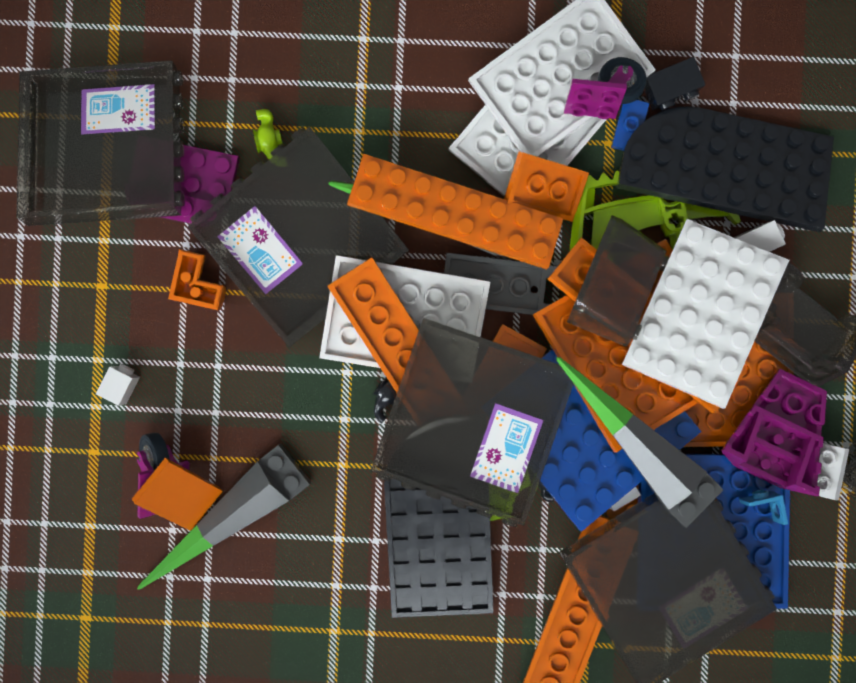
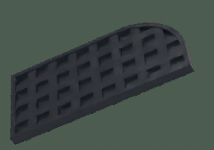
[617,106,834,232]
[384,414,493,618]

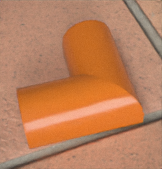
[168,249,226,310]

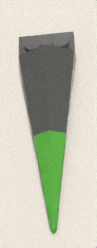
[556,357,723,528]
[137,443,312,589]

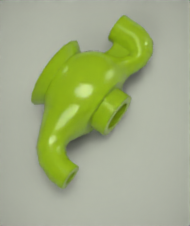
[253,109,288,167]

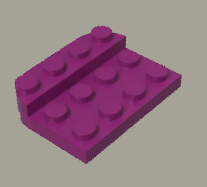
[125,136,240,227]

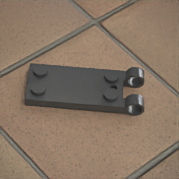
[444,253,557,315]

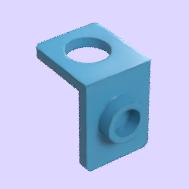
[739,490,788,525]

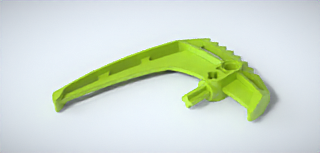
[570,171,741,259]

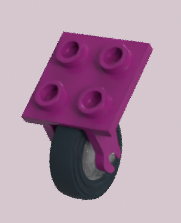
[564,57,646,119]
[137,433,190,519]

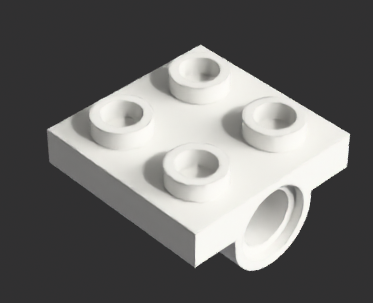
[817,443,849,500]

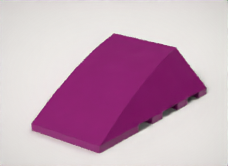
[721,369,827,496]

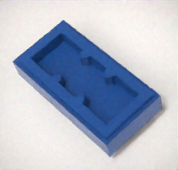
[611,100,650,151]

